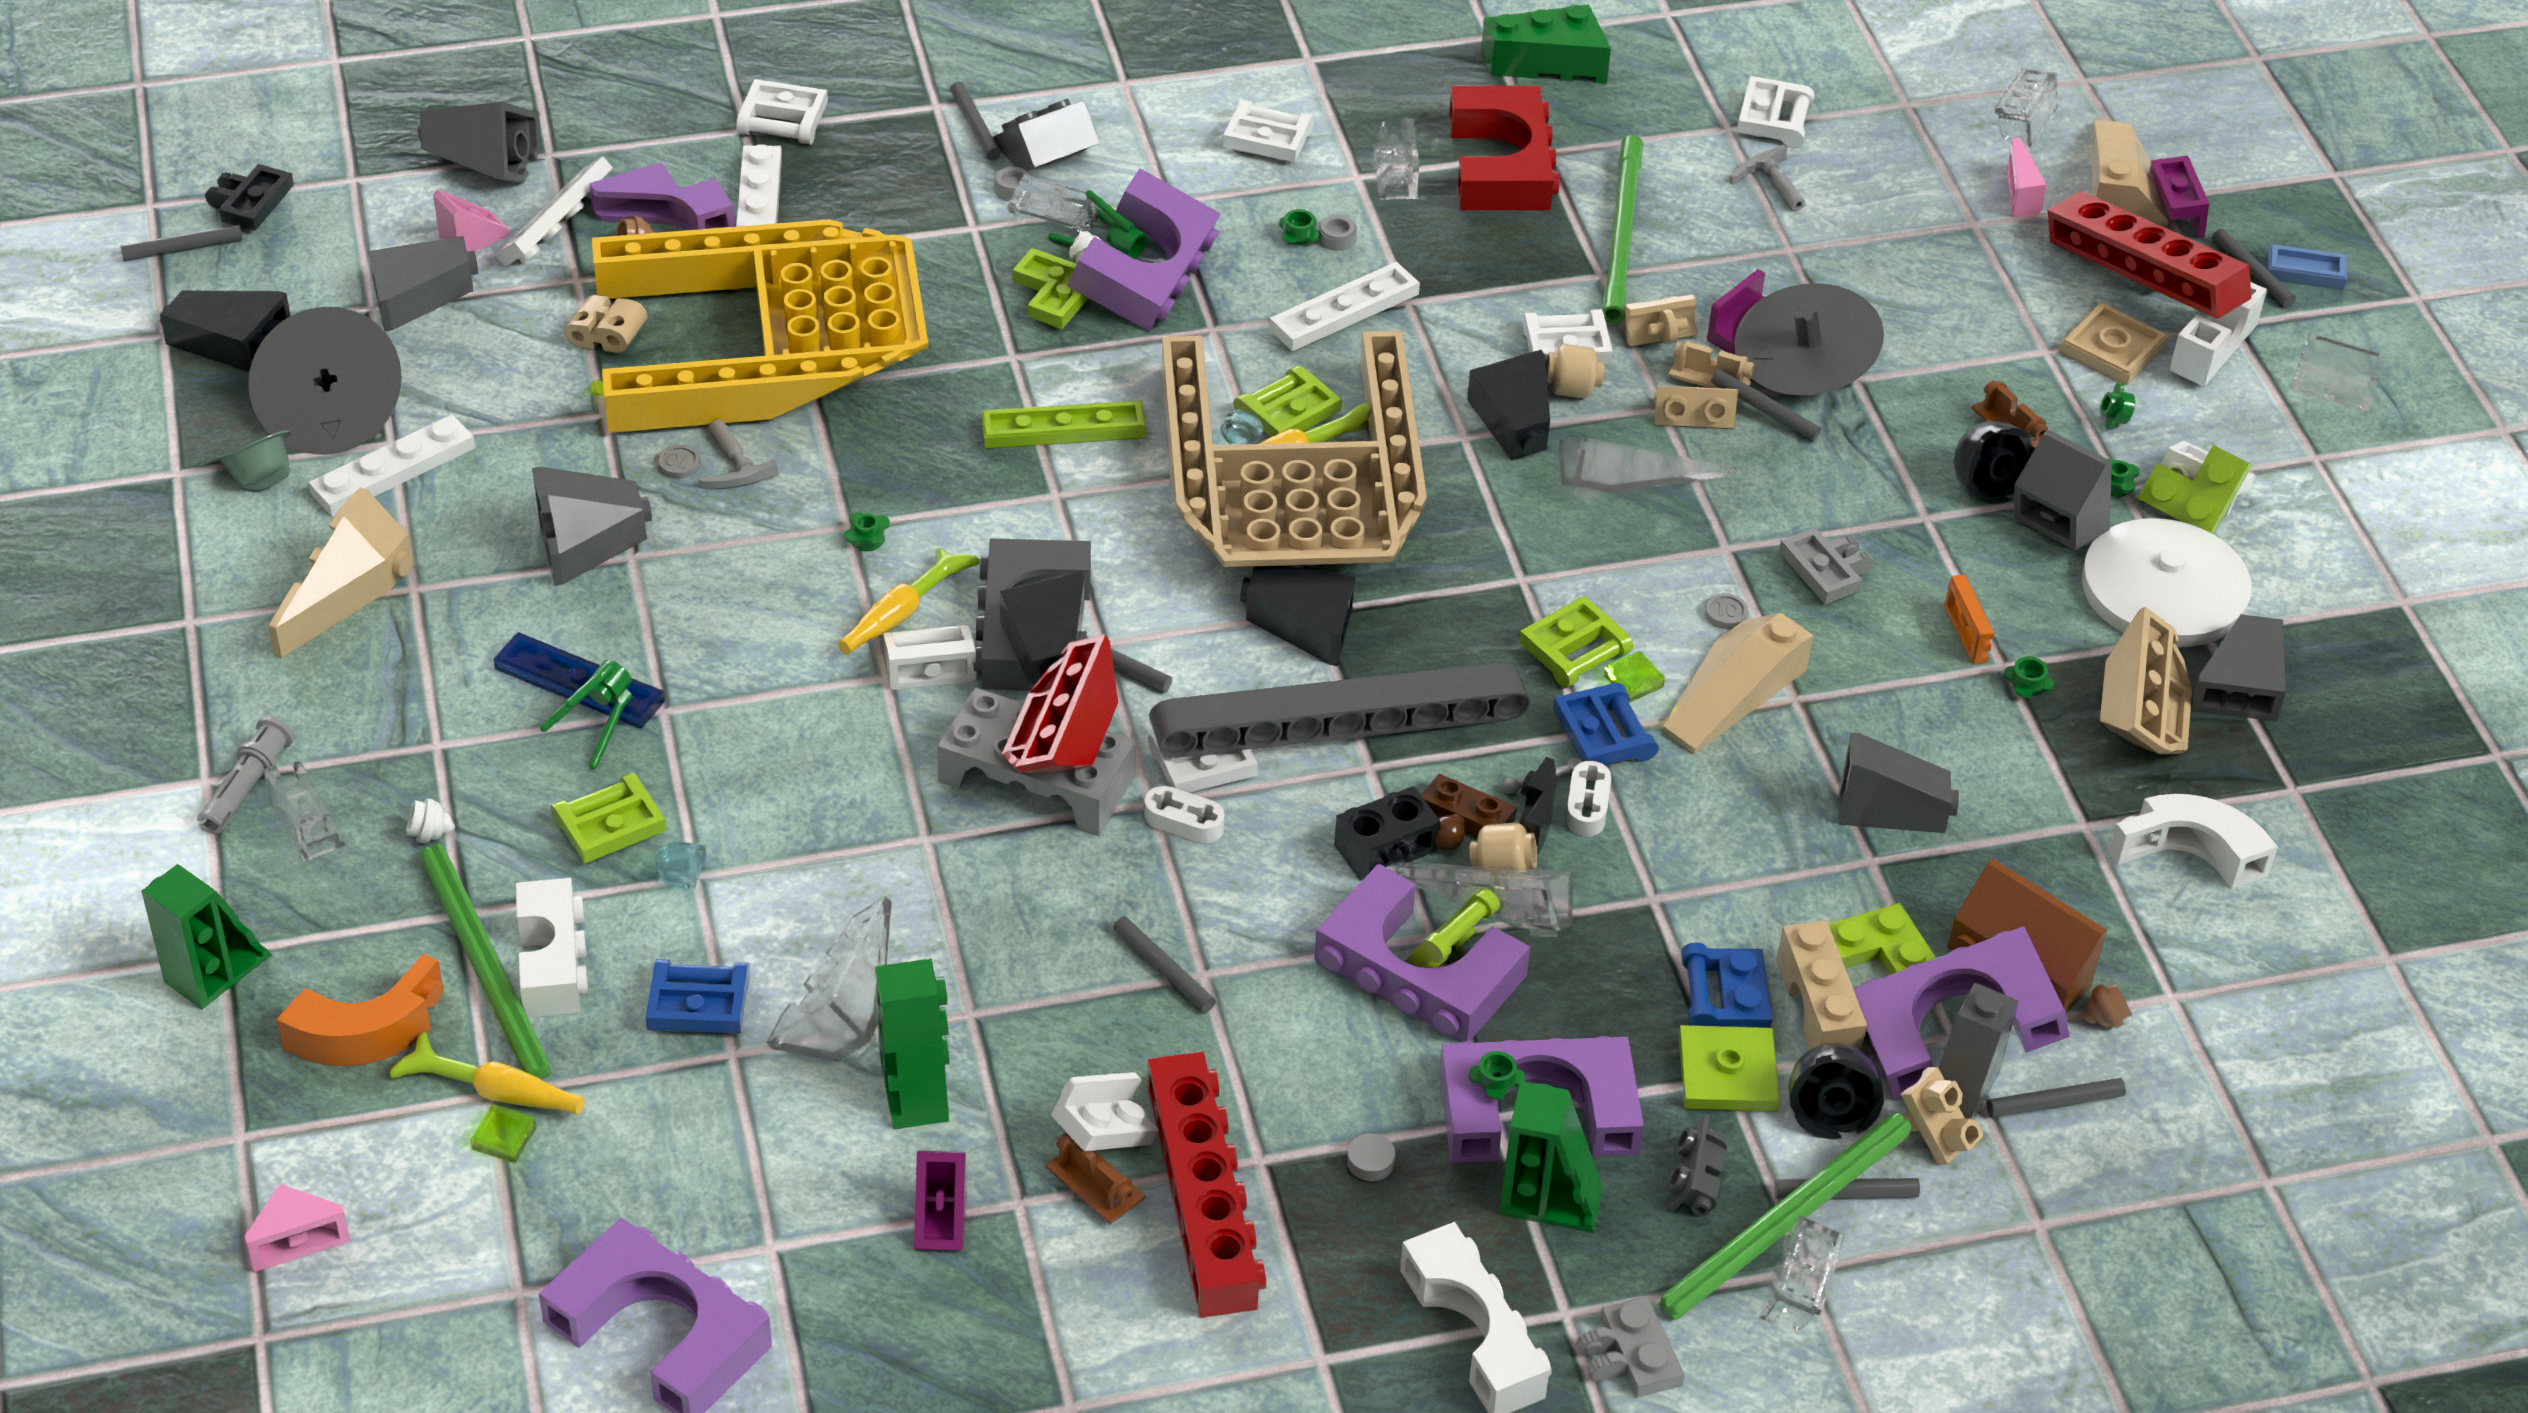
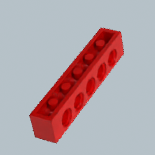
[2047,190,2251,319]
[1147,1051,1266,1318]

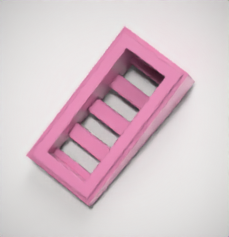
[2007,137,2046,217]

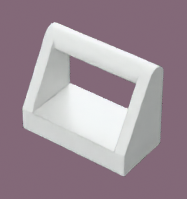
[883,625,976,690]

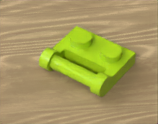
[1233,365,1342,437]
[1519,595,1634,688]
[550,772,667,864]
[1404,888,1500,968]

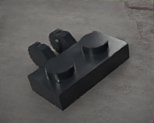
[204,164,294,231]

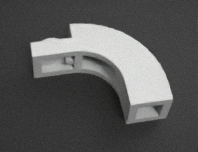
[2108,794,2278,889]

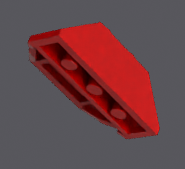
[1002,635,1119,773]

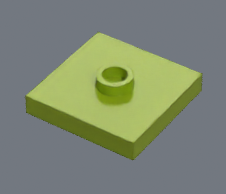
[1678,1025,1780,1112]

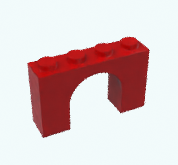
[1448,86,1560,211]

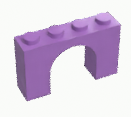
[1067,168,1221,332]
[1314,864,1530,1042]
[1853,926,2070,1101]
[1439,1036,1644,1163]
[539,1217,772,1413]

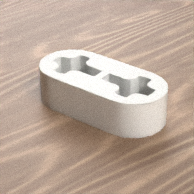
[1566,761,1611,837]
[1144,786,1225,844]

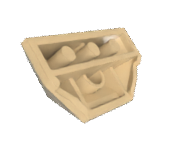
[2100,607,2192,754]

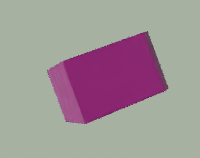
[914,1150,967,1250]

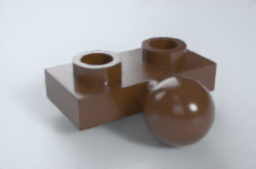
[1421,774,1517,851]

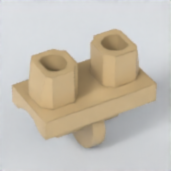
[1625,295,1697,347]
[1901,1067,1984,1165]

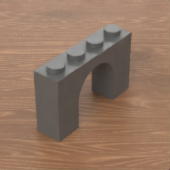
[974,538,1091,691]

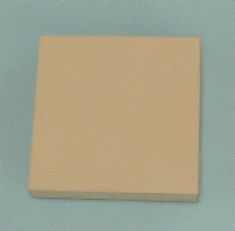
[2059,302,2169,385]

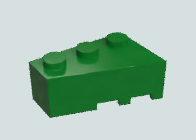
[1481,4,1611,84]
[141,863,272,1009]
[875,958,950,1130]
[1499,1081,1603,1233]

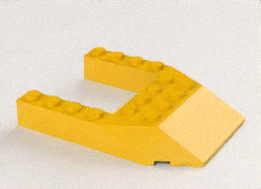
[592,219,928,433]

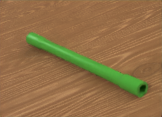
[1602,135,1644,324]

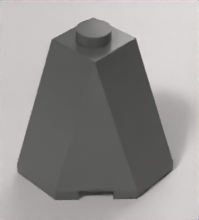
[418,102,541,184]
[532,467,652,586]

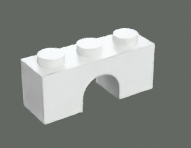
[2169,282,2267,387]
[516,878,589,1018]

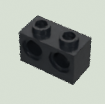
[1334,786,1441,881]

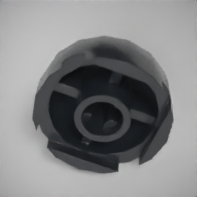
[1953,420,2036,504]
[1788,1042,1884,1140]

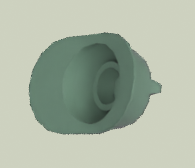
[197,430,291,491]

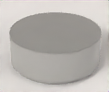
[994,167,1032,202]
[1318,215,1357,251]
[1347,1133,1395,1181]

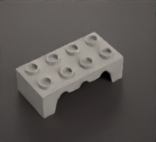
[937,688,1136,836]

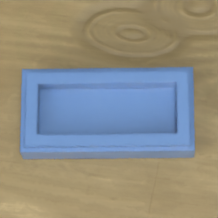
[2267,244,2347,290]

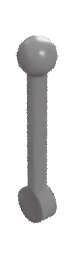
[1502,758,1582,794]

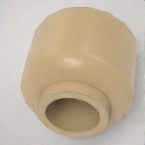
[1545,344,1604,399]
[1469,823,1537,883]

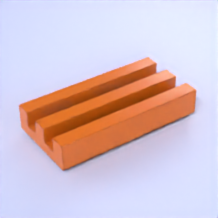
[1944,574,1994,665]

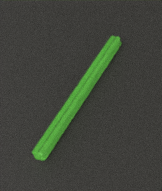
[421,843,551,1078]
[1659,1112,1912,1320]

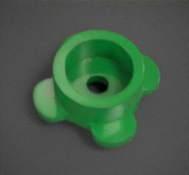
[1279,209,1320,244]
[2100,382,2135,430]
[2107,458,2140,497]
[844,512,890,551]
[2003,656,2054,698]
[1468,1051,1526,1100]

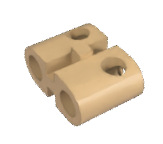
[564,295,648,353]

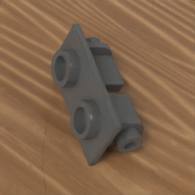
[1668,1114,1727,1216]

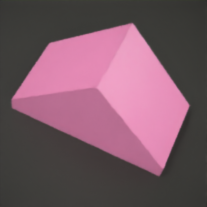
[433,189,511,252]
[244,1184,350,1273]

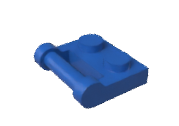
[1553,683,1659,765]
[1681,942,1772,1028]
[646,959,750,1033]

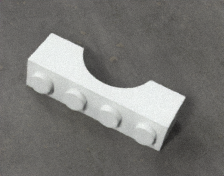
[1400,1222,1551,1413]

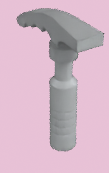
[1730,144,1805,211]
[699,419,779,489]

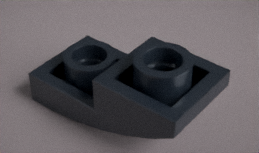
[1519,757,1556,855]

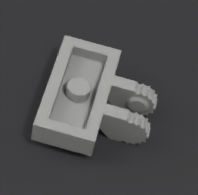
[1779,527,1874,604]
[1575,1296,1685,1398]

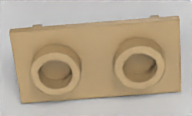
[1668,340,1755,388]
[1654,385,1738,429]

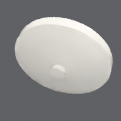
[2082,518,2252,647]

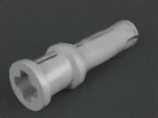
[197,716,295,834]

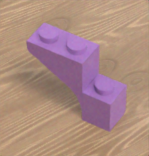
[589,162,735,231]

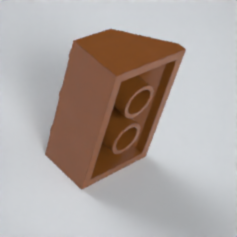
[1947,858,2107,1014]

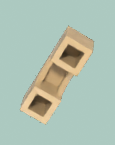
[1776,920,1867,1051]

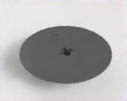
[1734,283,1884,395]
[249,307,402,455]

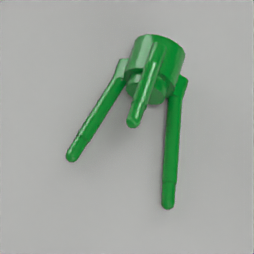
[1048,190,1147,259]
[540,659,633,770]

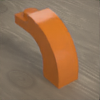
[276,954,444,1066]

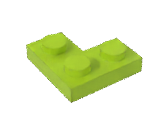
[1013,248,1088,329]
[2138,445,2252,535]
[1829,903,1936,975]

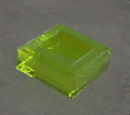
[1604,651,1665,703]
[470,1104,537,1163]

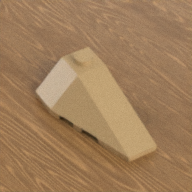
[2092,119,2169,227]
[268,487,414,658]
[1662,613,1813,754]

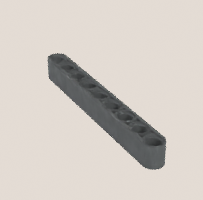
[1149,663,1530,758]

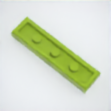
[981,400,1147,449]

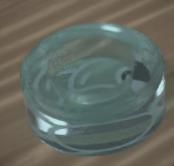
[1220,410,1263,445]

